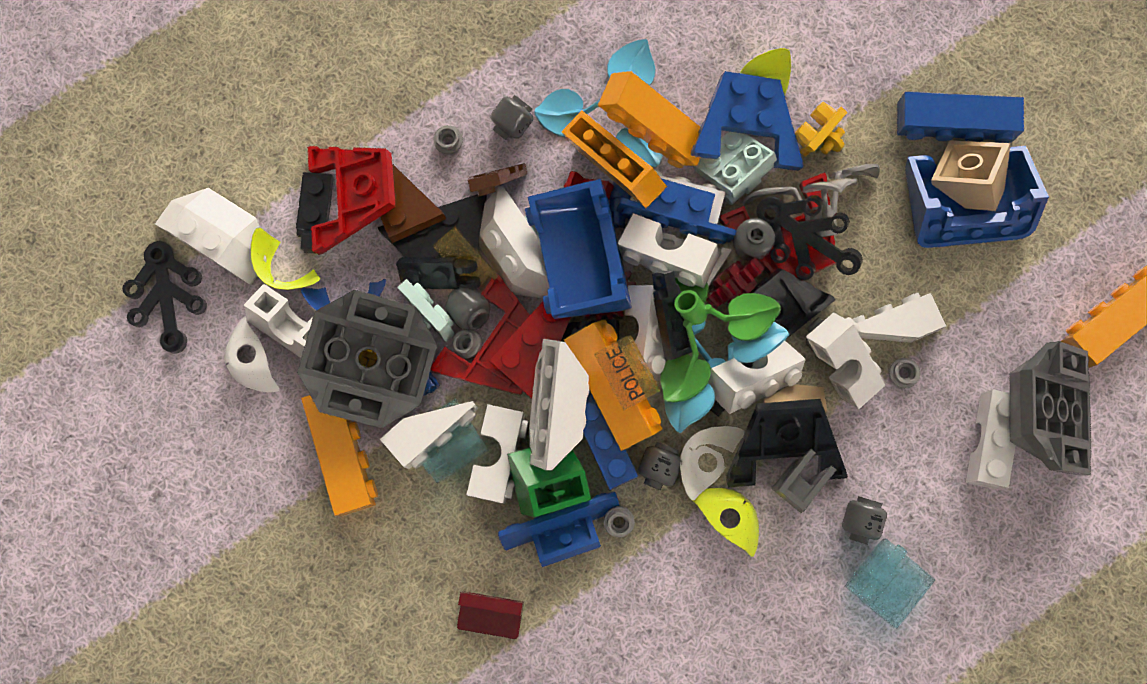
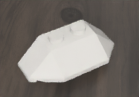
[479,185,549,299]
[155,188,267,285]
[529,339,589,470]

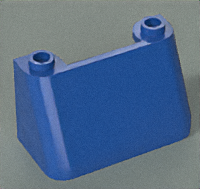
[905,146,1049,248]
[525,179,632,319]

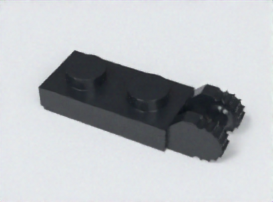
[396,257,481,290]

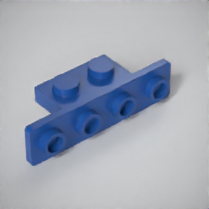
[616,178,737,244]
[498,492,620,567]

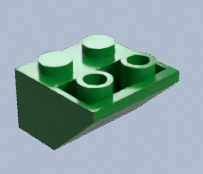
[507,447,591,518]

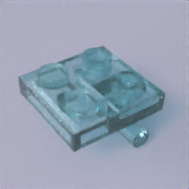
[423,398,489,484]
[845,538,935,629]

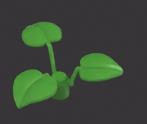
[660,277,781,402]

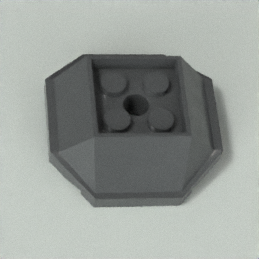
[297,289,437,428]
[1009,341,1091,476]

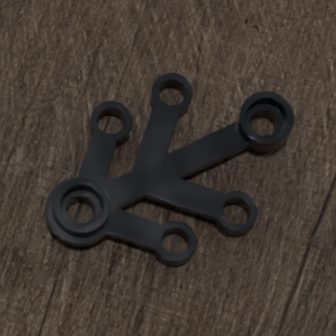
[756,195,863,280]
[122,241,207,354]

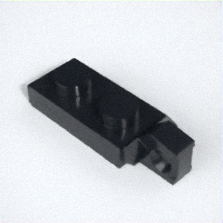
[296,172,334,254]
[652,271,692,360]

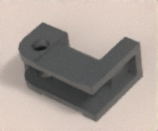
[771,449,836,513]

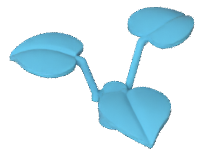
[534,39,663,167]
[664,321,789,433]

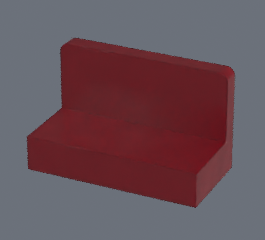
[457,591,524,639]

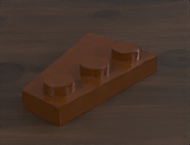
[468,163,527,196]
[380,164,446,243]

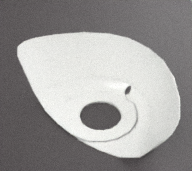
[224,316,279,392]
[680,426,745,500]

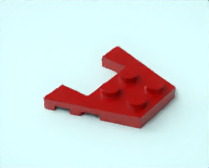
[307,146,395,255]
[719,172,836,278]
[430,273,530,396]

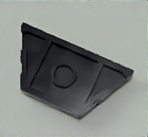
[378,194,487,260]
[740,268,836,368]

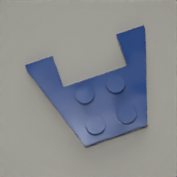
[691,71,803,171]

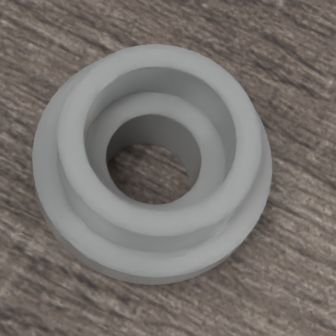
[433,125,463,154]
[453,330,482,359]
[889,358,920,388]
[604,506,635,537]

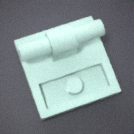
[693,132,777,205]
[397,279,455,349]

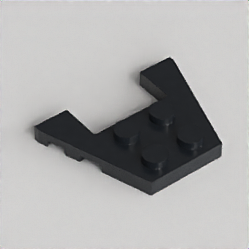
[726,399,848,488]

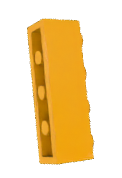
[598,71,701,168]
[561,110,667,208]
[1061,265,1147,368]
[564,320,663,451]
[301,395,378,517]

